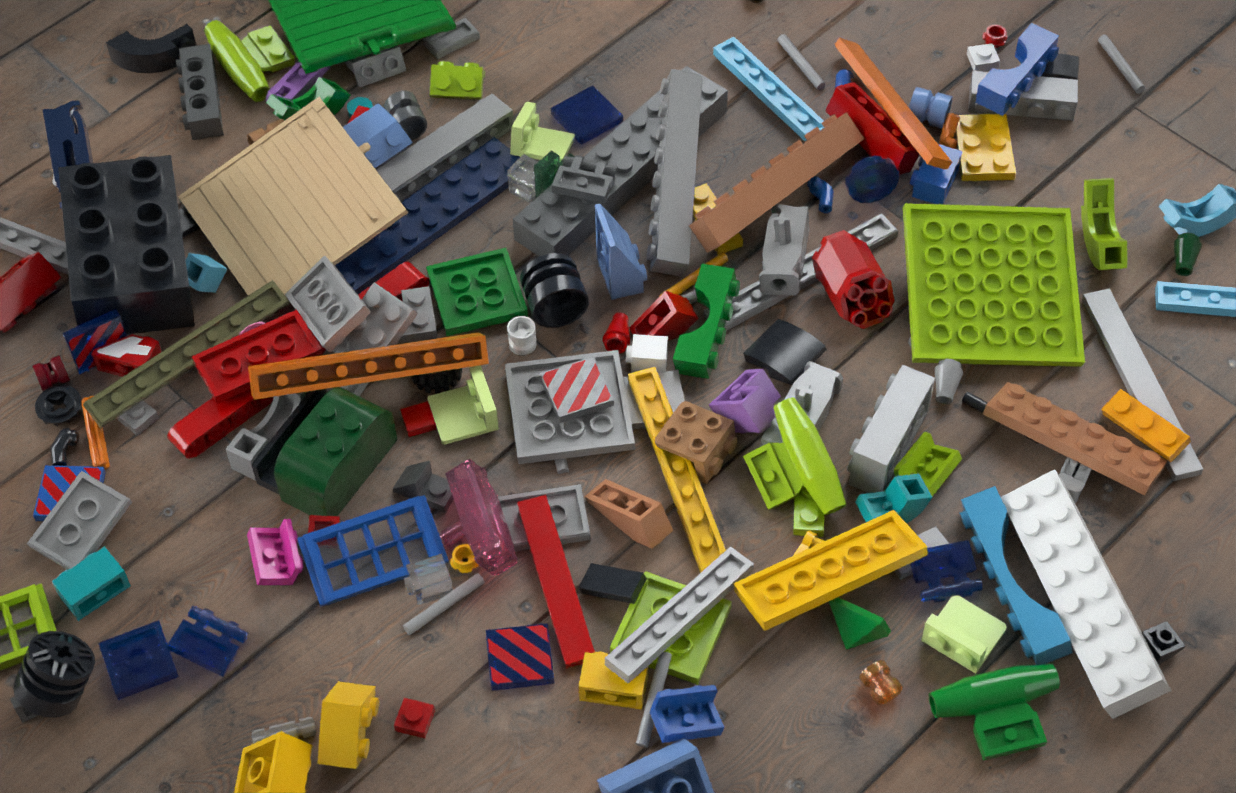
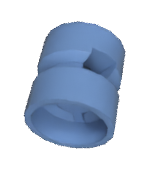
[909,87,953,129]

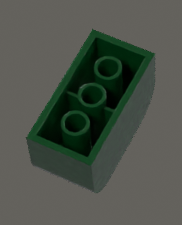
[274,387,397,516]

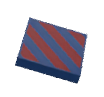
[33,465,106,521]

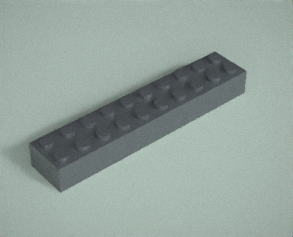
[513,66,728,256]

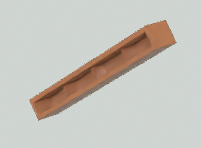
[689,112,864,253]

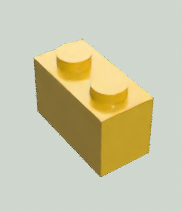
[579,652,648,710]

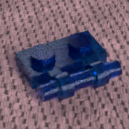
[910,540,983,603]
[167,605,249,677]

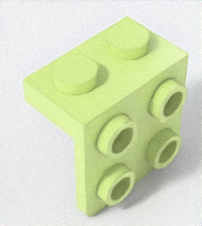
[921,595,1006,674]

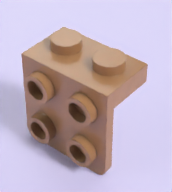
[655,401,737,484]

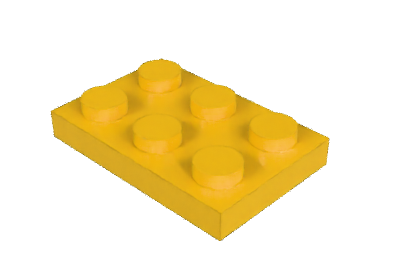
[955,114,1016,181]

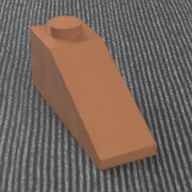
[584,479,673,549]

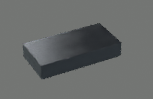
[578,563,647,604]

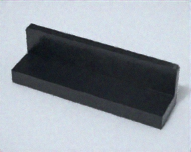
[252,389,326,495]

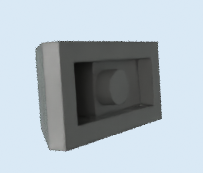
[393,461,459,513]

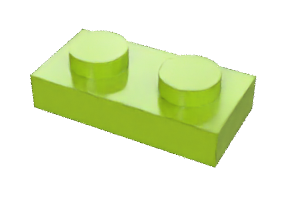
[793,487,824,537]

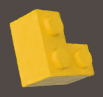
[317,681,379,769]

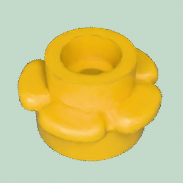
[450,544,480,573]

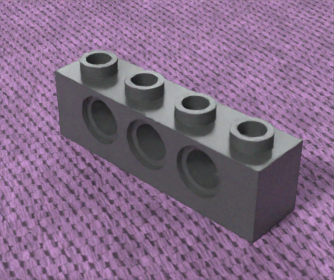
[176,44,224,140]

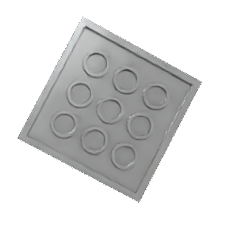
[505,350,635,464]

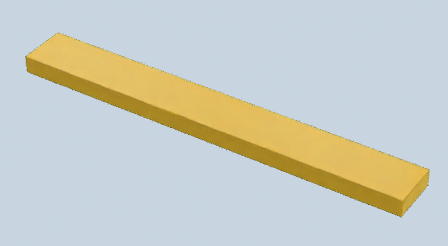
[628,367,726,573]

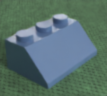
[343,103,413,169]
[597,738,714,793]

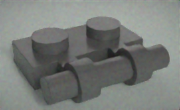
[552,155,618,204]

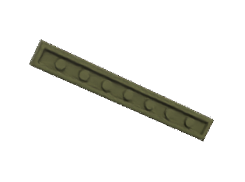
[83,280,290,428]

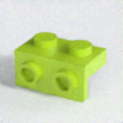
[430,61,485,100]
[894,432,962,497]

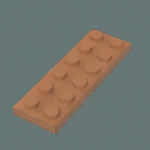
[983,382,1167,496]

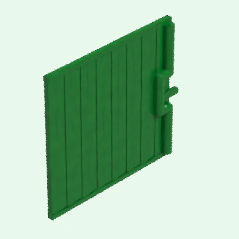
[268,0,456,74]

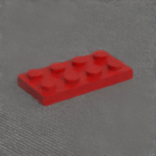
[191,309,323,404]

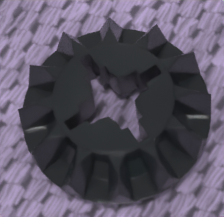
[35,385,82,427]

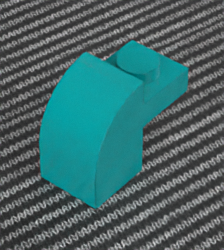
[855,474,932,523]

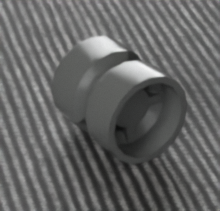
[384,91,428,140]

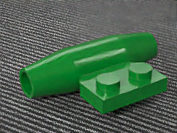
[929,664,1060,761]

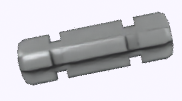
[252,717,316,744]

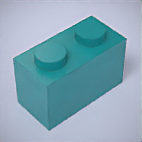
[52,547,131,621]

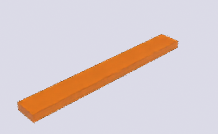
[835,37,952,170]

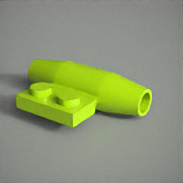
[204,20,295,102]
[743,397,846,515]

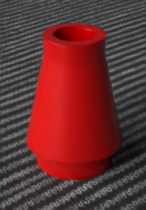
[602,312,630,354]

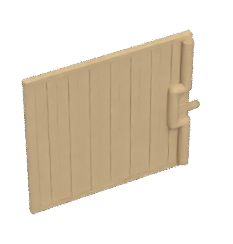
[178,97,408,299]

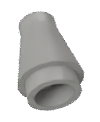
[935,359,963,404]

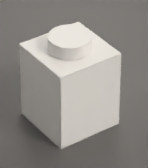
[626,334,668,373]

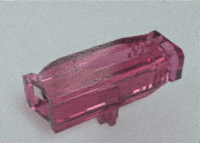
[440,459,518,575]

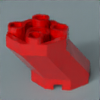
[812,230,895,329]

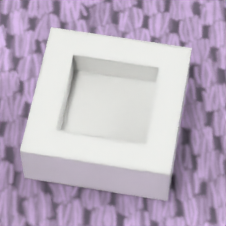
[967,43,1000,71]

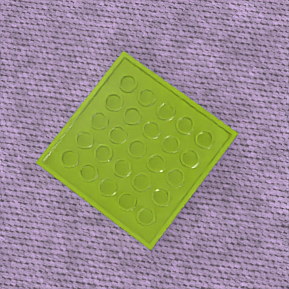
[903,203,1085,367]

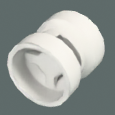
[507,316,537,356]

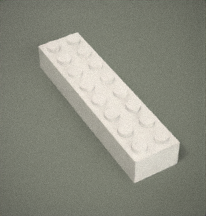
[1001,469,1171,719]

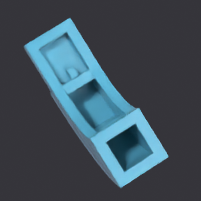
[1158,184,1236,237]

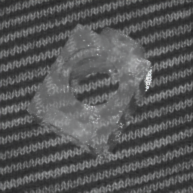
[507,154,547,203]

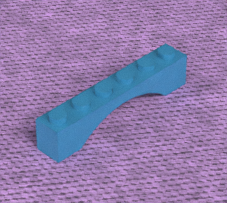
[959,486,1072,665]

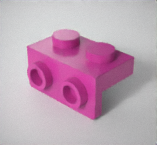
[247,519,303,585]

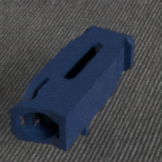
[42,100,93,209]

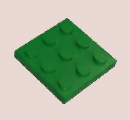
[426,248,528,336]

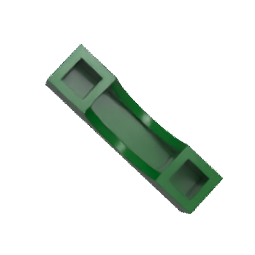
[673,264,740,379]

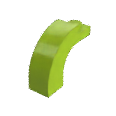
[1081,178,1127,270]

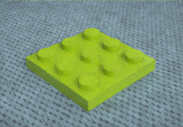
[610,571,732,685]

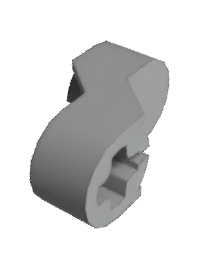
[1059,457,1092,503]

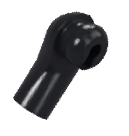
[50,428,79,466]

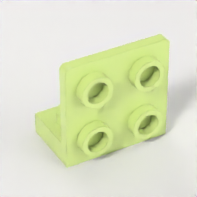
[510,102,575,164]
[427,365,499,445]

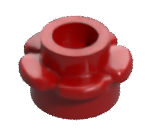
[982,25,1008,48]

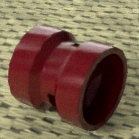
[32,355,70,391]

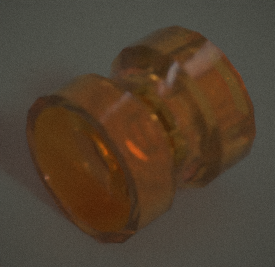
[859,660,903,705]

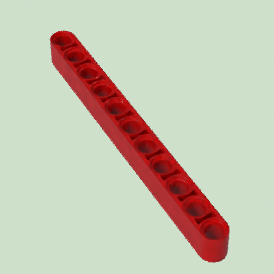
[167,262,430,459]

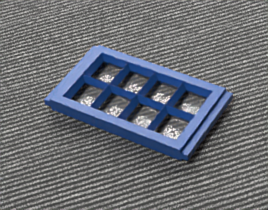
[297,495,449,607]

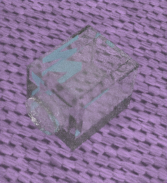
[403,554,453,605]

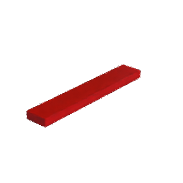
[517,495,595,668]

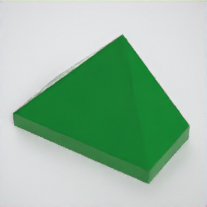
[829,597,891,650]

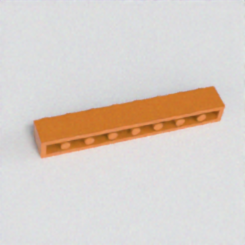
[248,332,489,399]

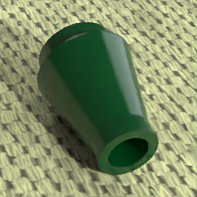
[1173,233,1202,276]

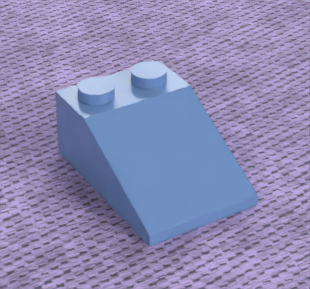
[595,204,647,300]

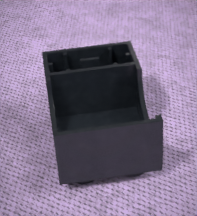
[58,155,195,341]

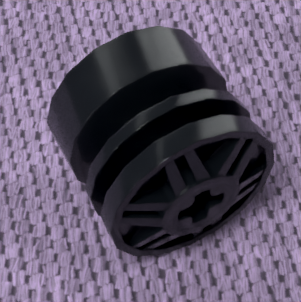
[520,253,589,328]
[13,631,96,718]

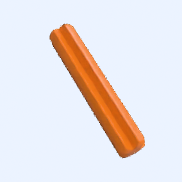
[81,396,110,470]

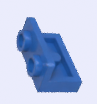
[650,685,724,743]

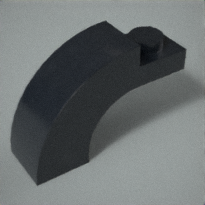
[106,24,197,73]

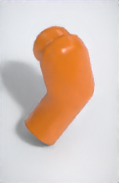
[938,113,960,149]

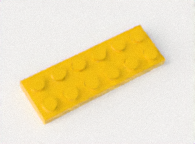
[733,510,928,631]

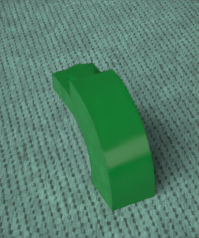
[266,77,351,121]

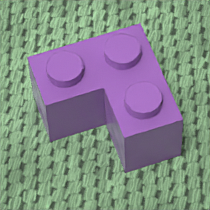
[709,369,781,434]

